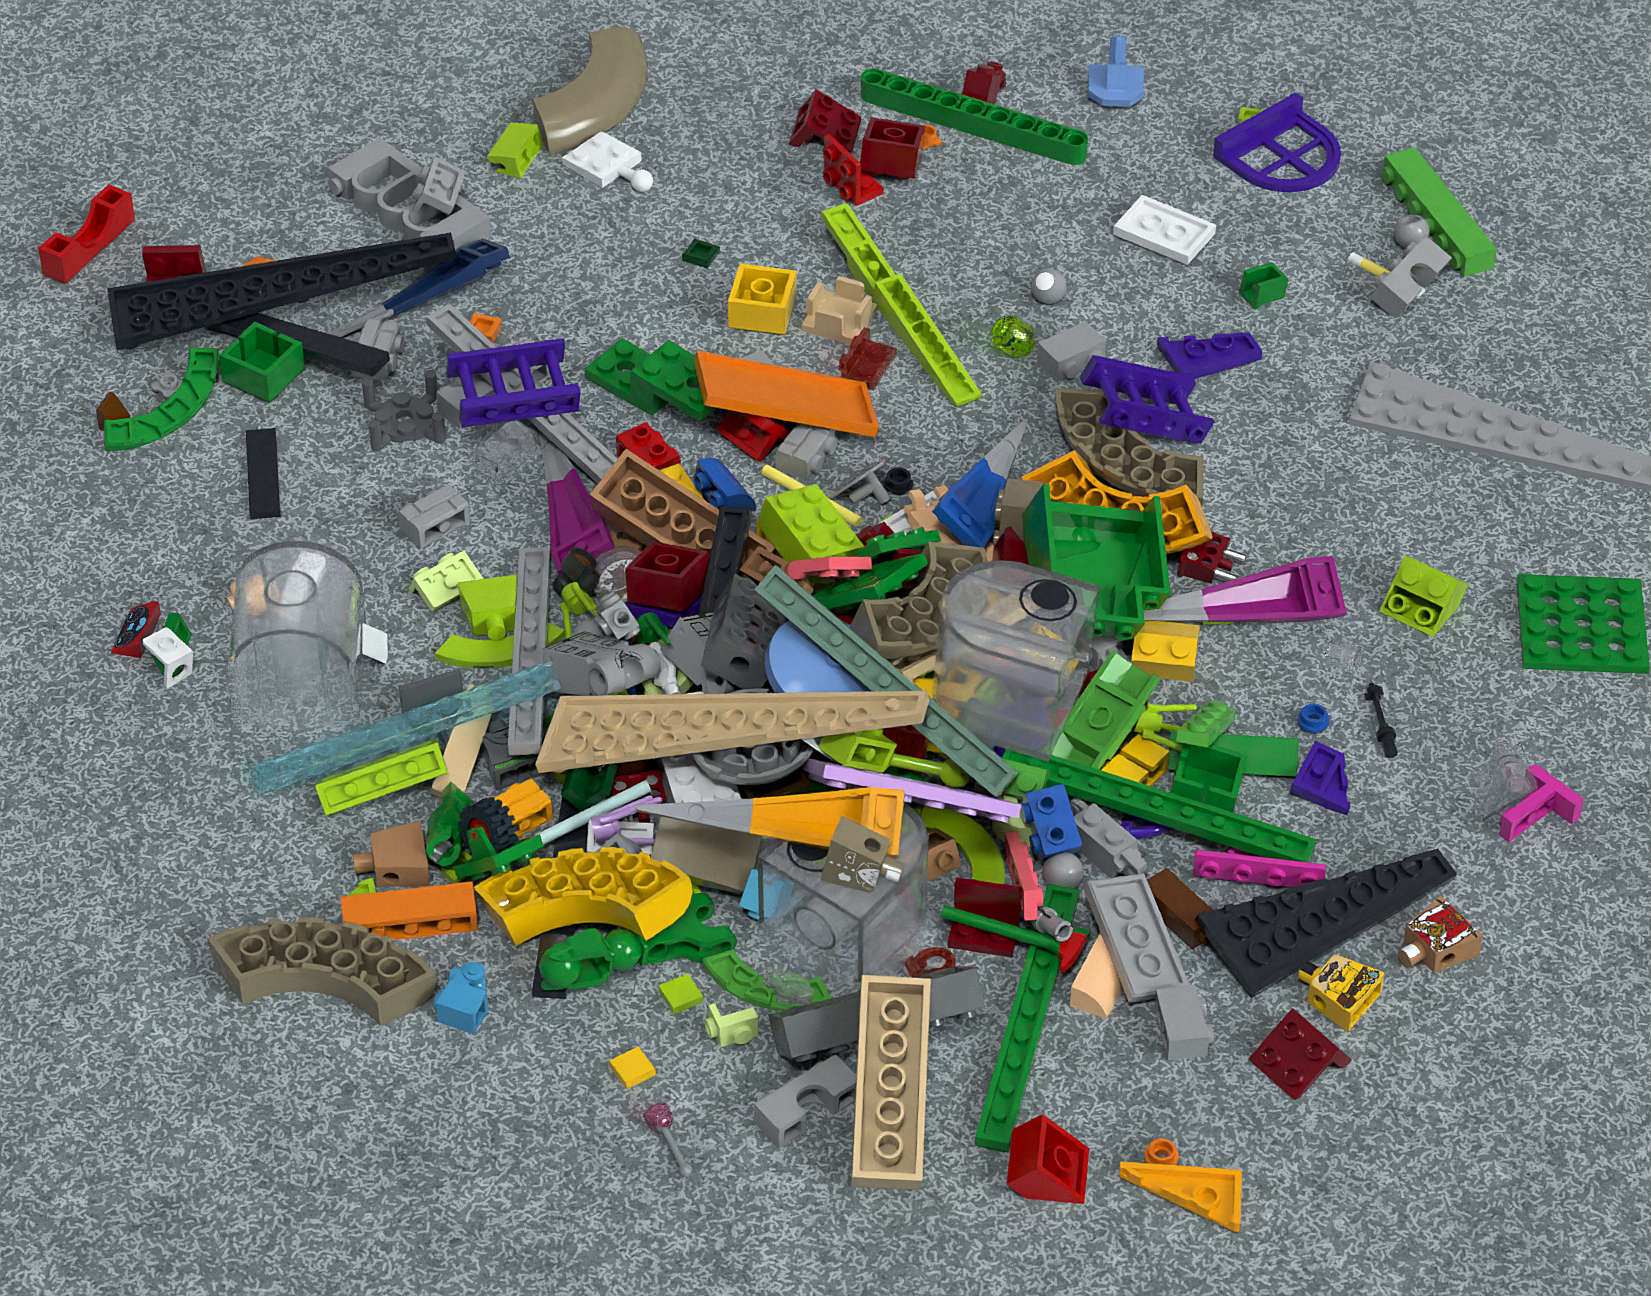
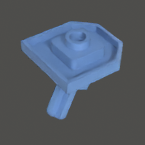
[1088,35,1144,107]

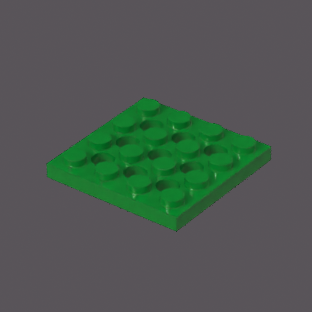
[1516,574,1650,674]

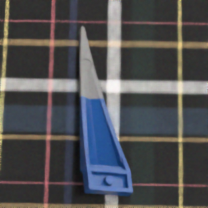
[932,419,1028,548]

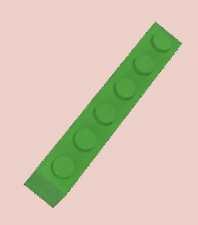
[1381,147,1497,277]

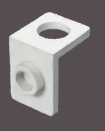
[143,628,193,689]

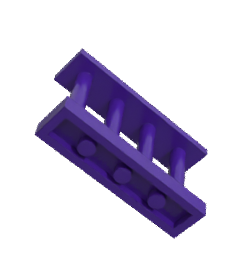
[446,338,581,428]
[1080,355,1215,443]

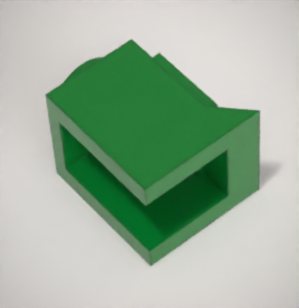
[1239,262,1288,310]

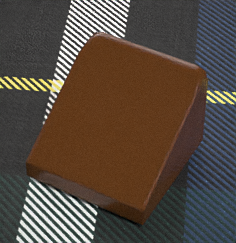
[96,392,131,431]

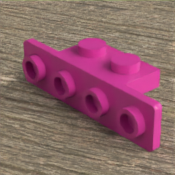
[1193,846,1326,887]

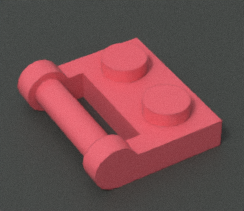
[788,557,872,580]

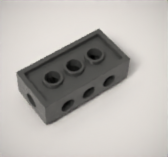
[701,574,786,689]

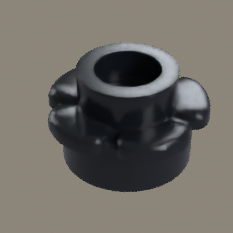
[884,467,913,494]

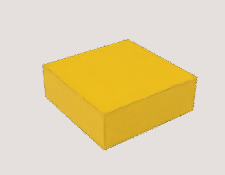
[609,1047,656,1089]

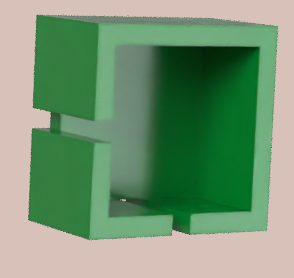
[219,322,305,403]
[1169,743,1248,812]

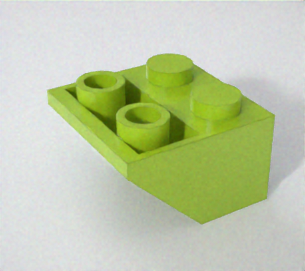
[1379,555,1469,637]

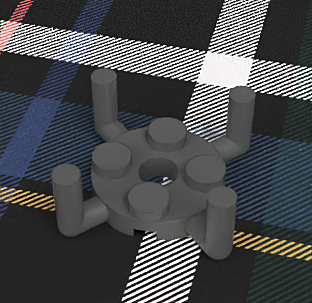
[362,370,446,451]

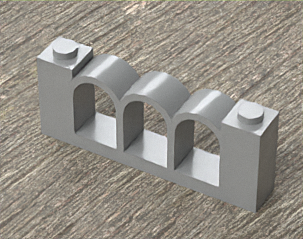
[328,138,491,266]

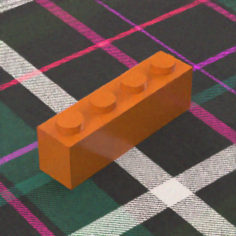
[340,882,478,940]

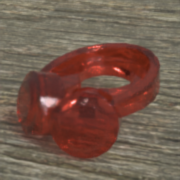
[904,947,956,977]

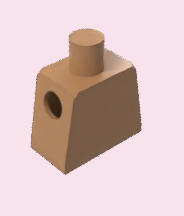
[353,821,430,887]

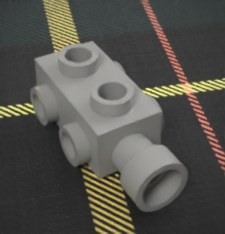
[594,591,641,640]

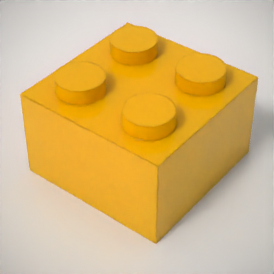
[728,263,797,335]

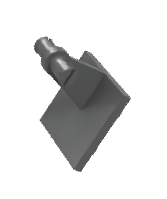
[399,669,464,755]

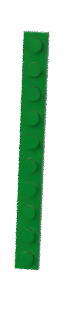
[1002,742,1317,863]
[975,884,1080,1152]

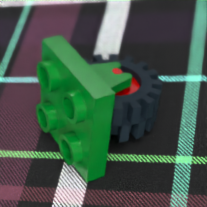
[453,797,544,880]

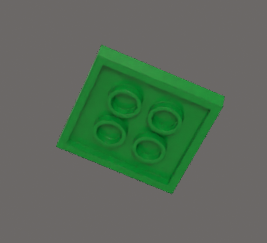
[812,553,928,612]

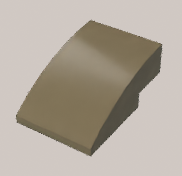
[651,816,762,894]

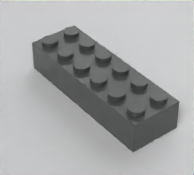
[768,965,985,1062]

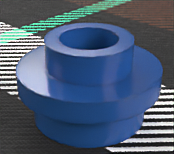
[1297,704,1330,733]

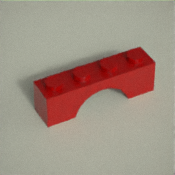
[38,184,135,284]

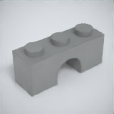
[1370,236,1452,318]
[754,1054,856,1148]

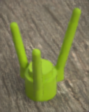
[559,582,598,639]
[1132,703,1197,752]

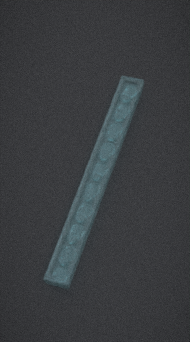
[249,661,561,796]

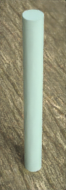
[534,780,651,845]

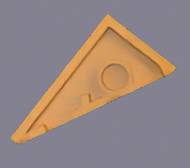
[1119,1161,1242,1232]

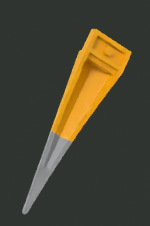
[635,787,905,858]

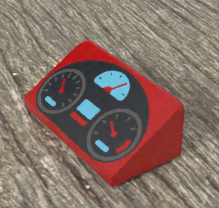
[111,601,161,658]

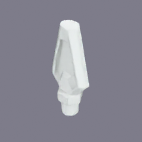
[649,642,681,695]

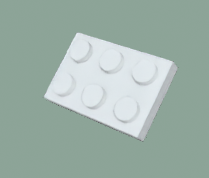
[1113,195,1216,265]

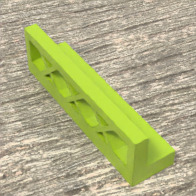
[315,738,448,815]

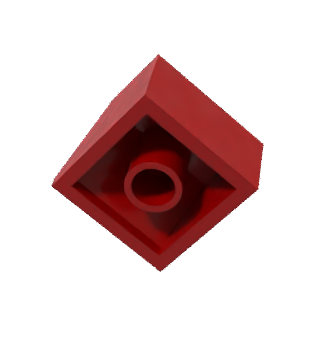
[1006,1114,1090,1204]

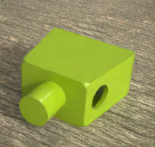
[458,575,517,641]

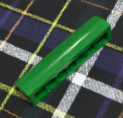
[1168,731,1299,777]

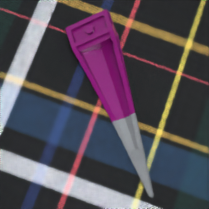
[539,430,616,574]
[1143,556,1347,622]

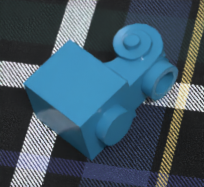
[434,962,488,1034]

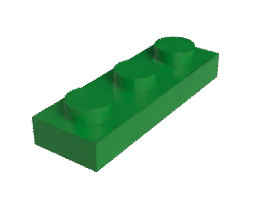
[856,527,941,560]

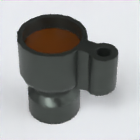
[552,547,600,595]

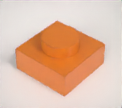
[470,313,502,344]

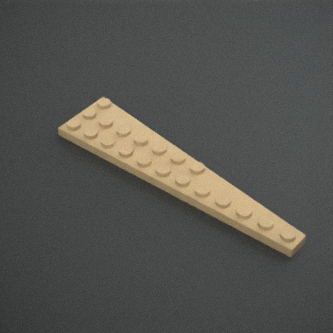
[535,691,929,773]

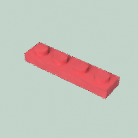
[1005,831,1043,920]

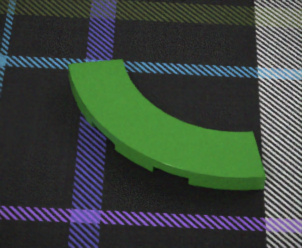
[702,949,832,1011]

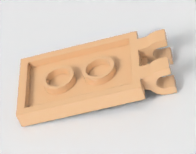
[904,486,994,572]

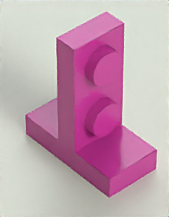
[1499,763,1584,842]

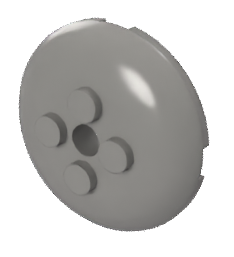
[691,688,814,785]

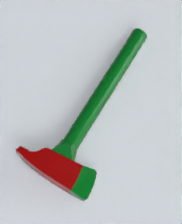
[941,905,1090,973]

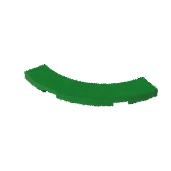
[103,347,219,451]

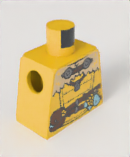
[1298,955,1385,1032]

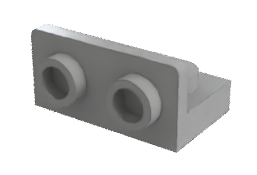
[412,156,465,215]

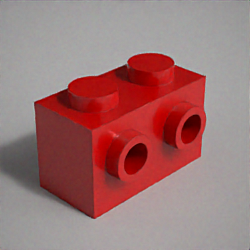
[616,422,681,470]

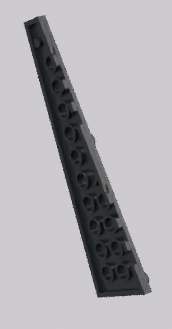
[107,232,456,351]

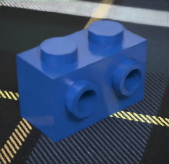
[1020,783,1083,862]

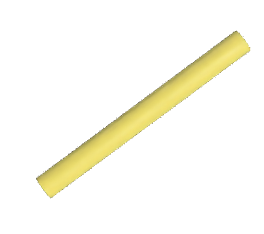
[761,464,863,527]

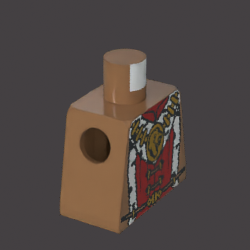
[1398,896,1483,973]

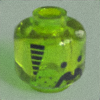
[991,315,1035,358]

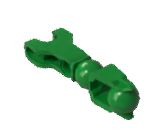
[539,893,737,991]

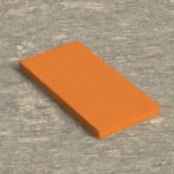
[694,350,879,437]

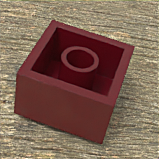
[860,117,926,180]
[625,541,709,612]

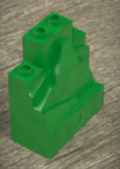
[1022,483,1170,640]

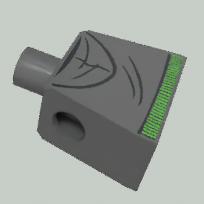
[482,719,548,791]

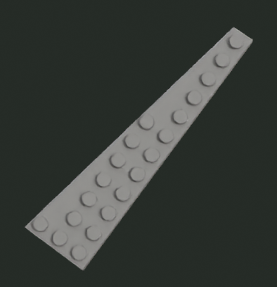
[1349,362,1651,491]

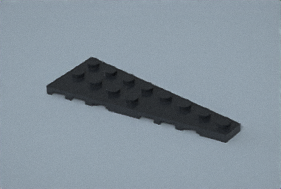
[1194,849,1457,998]

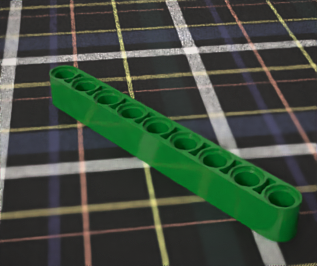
[861,68,1088,165]

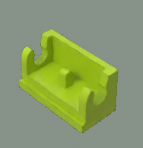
[487,122,543,179]

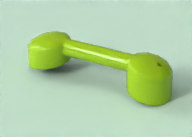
[874,752,972,788]

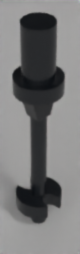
[1364,683,1398,758]

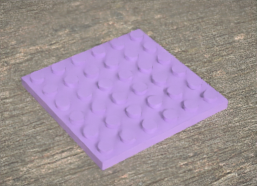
[802,758,1021,823]

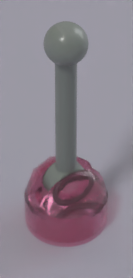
[643,1103,693,1177]

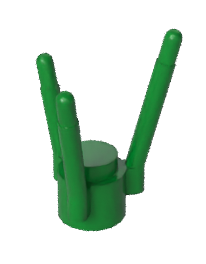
[635,612,671,645]

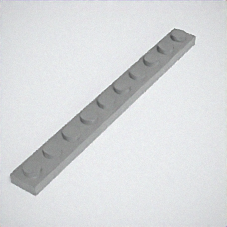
[426,303,617,484]
[508,547,551,755]

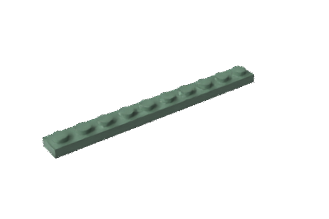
[755,565,1018,798]

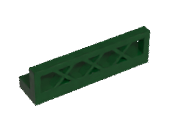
[560,763,618,811]

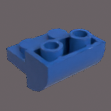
[693,457,756,512]

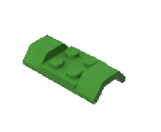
[1043,651,1161,770]

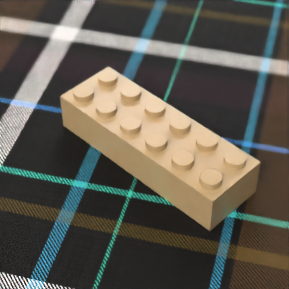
[851,975,931,1190]

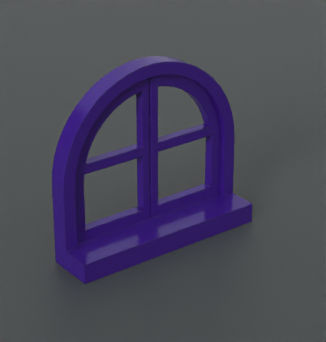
[1213,92,1341,192]

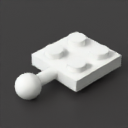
[562,131,653,192]

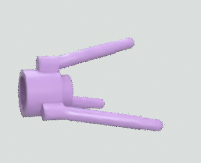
[590,795,662,845]

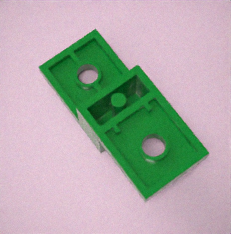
[584,337,716,421]

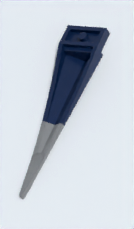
[328,238,510,337]

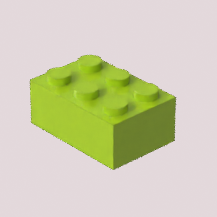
[757,484,865,585]

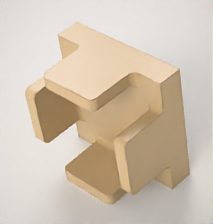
[802,276,878,346]

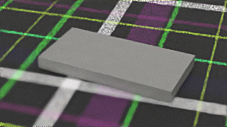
[1083,873,1190,1003]

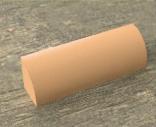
[1070,932,1123,1019]

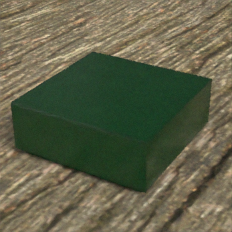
[682,238,720,269]

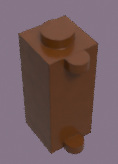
[1147,868,1214,950]

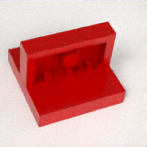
[716,410,792,462]

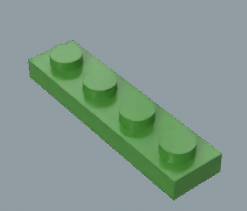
[1176,701,1236,747]

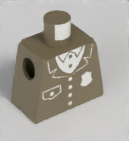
[821,816,905,892]

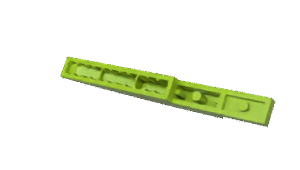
[821,203,982,407]

